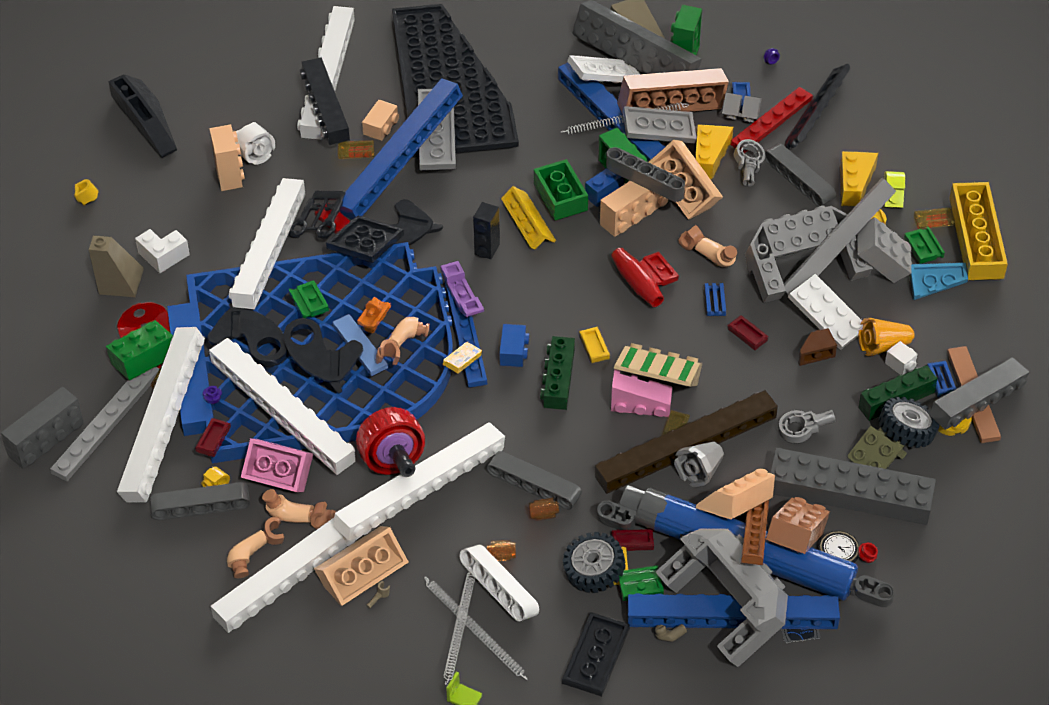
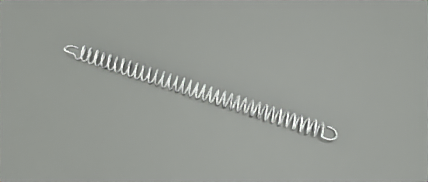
[561,102,688,134]
[444,572,475,685]
[424,577,527,680]

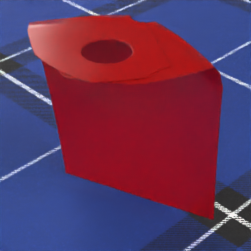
[117,302,171,371]

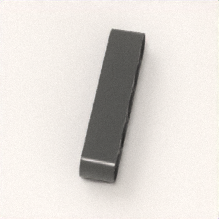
[765,143,836,206]
[606,147,685,202]
[487,451,582,509]
[150,482,250,520]

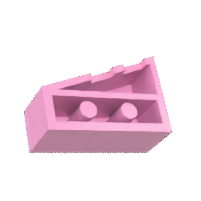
[611,369,672,417]

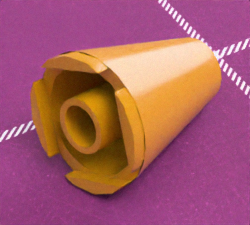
[858,318,914,356]

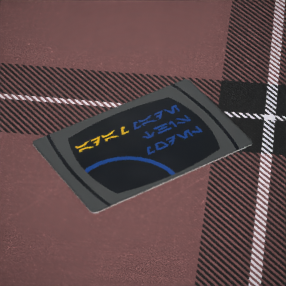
[781,629,821,643]

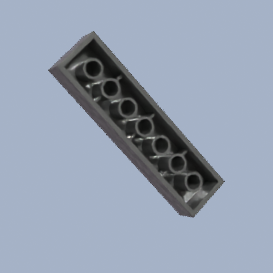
[572,0,702,74]
[771,448,936,525]

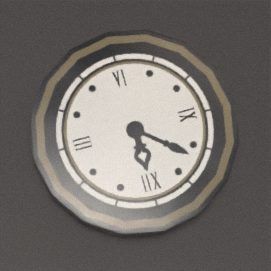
[819,531,859,563]

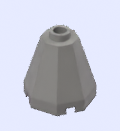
[674,442,724,487]

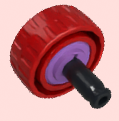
[356,407,425,477]

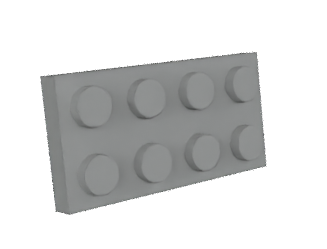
[622,106,697,143]

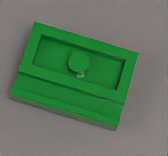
[904,227,945,264]
[289,280,329,318]
[619,565,664,601]

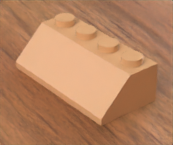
[649,140,723,219]
[696,469,775,519]
[314,526,408,606]

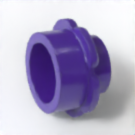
[763,48,780,64]
[203,386,222,404]

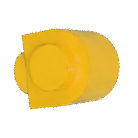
[74,179,99,205]
[201,467,230,487]

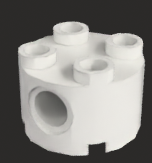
[235,122,275,165]

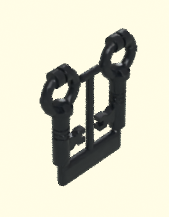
[289,190,346,239]

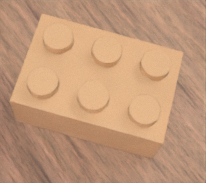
[209,124,245,191]

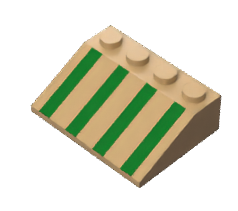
[614,343,702,387]

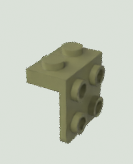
[848,426,907,469]

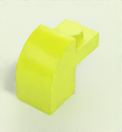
[884,171,905,208]

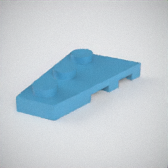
[910,263,968,300]

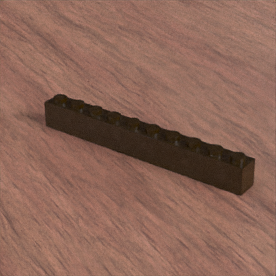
[595,390,778,494]

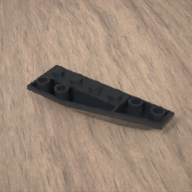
[108,74,177,158]

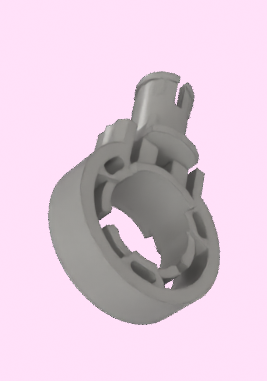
[734,139,765,186]
[779,410,836,443]

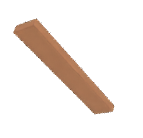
[947,346,1001,443]

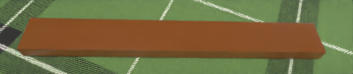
[741,500,769,565]

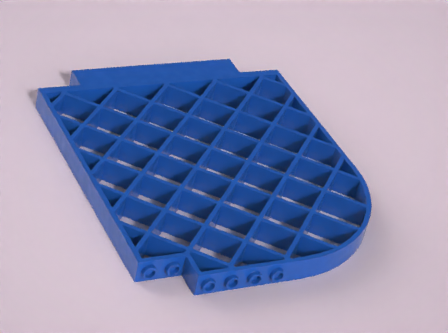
[167,242,453,463]

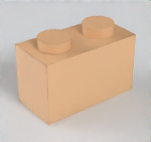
[362,100,399,141]

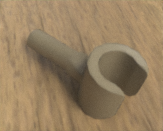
[367,581,390,608]

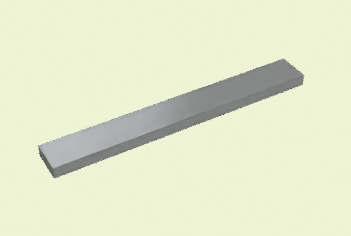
[784,178,896,295]

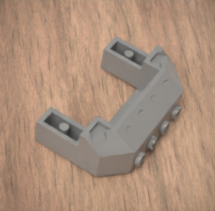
[745,206,873,303]
[656,529,788,667]

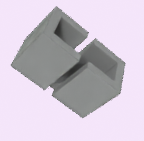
[722,93,761,122]

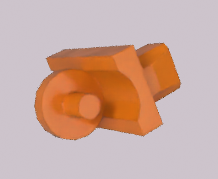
[357,297,391,333]

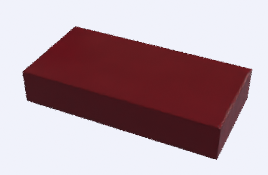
[728,315,769,350]
[195,418,231,457]
[612,529,654,551]

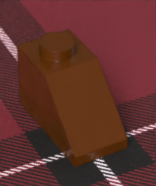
[798,328,837,366]

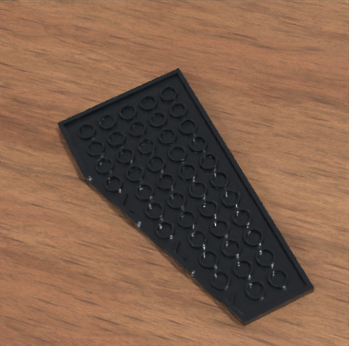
[392,4,519,157]

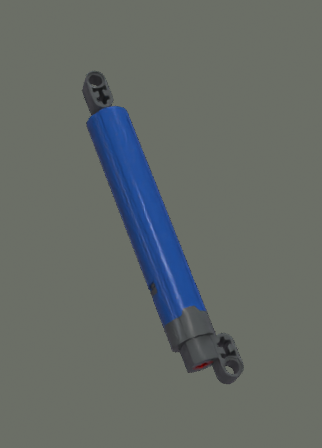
[597,486,894,607]

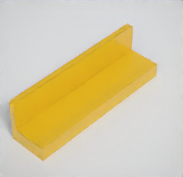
[501,186,556,249]

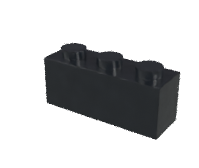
[473,202,500,259]

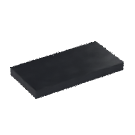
[562,612,630,697]

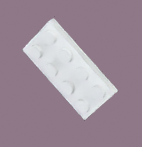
[567,55,640,83]
[788,274,863,350]

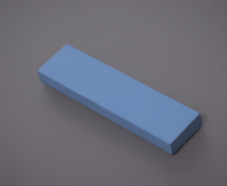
[333,314,388,376]

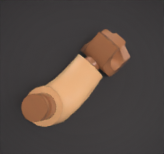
[679,225,737,267]
[375,317,429,365]
[262,489,336,529]
[227,517,284,579]

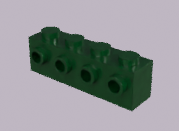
[540,336,575,410]
[858,365,938,421]

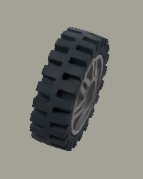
[878,397,940,448]
[563,532,626,593]

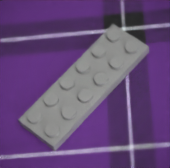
[418,89,456,170]

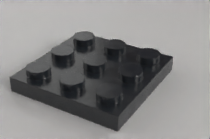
[326,215,404,263]

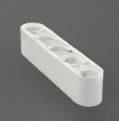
[460,545,539,621]

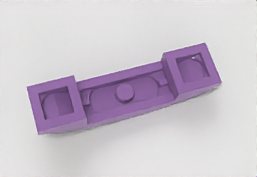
[441,261,484,317]

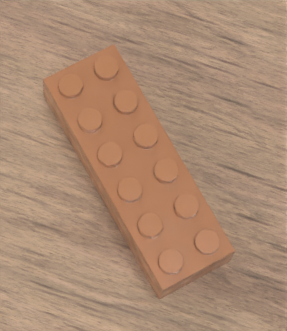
[617,68,729,114]

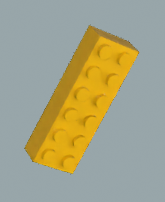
[950,182,1008,280]

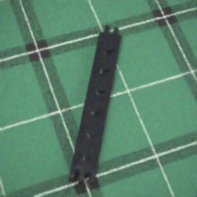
[785,64,850,149]

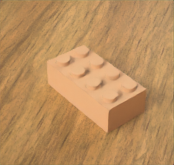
[600,165,668,237]

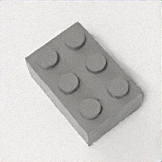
[857,217,912,283]

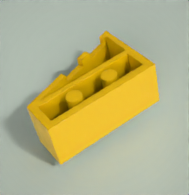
[695,125,733,179]
[840,151,878,206]

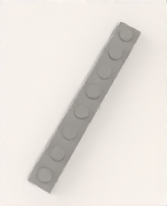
[50,367,160,481]

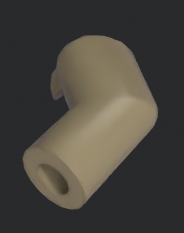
[655,624,687,642]

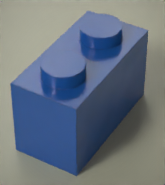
[585,168,624,207]
[500,324,529,367]

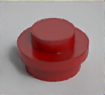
[858,542,878,563]

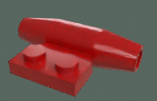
[611,248,679,307]

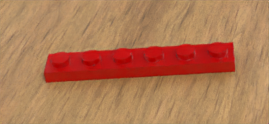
[731,87,813,153]

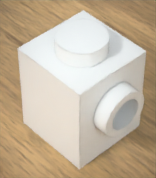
[885,341,917,375]

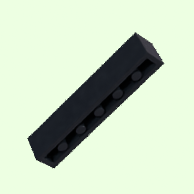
[299,57,350,145]

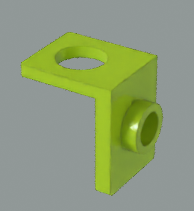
[446,671,482,705]

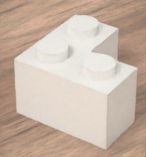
[135,229,190,273]

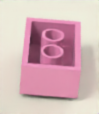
[241,438,313,492]

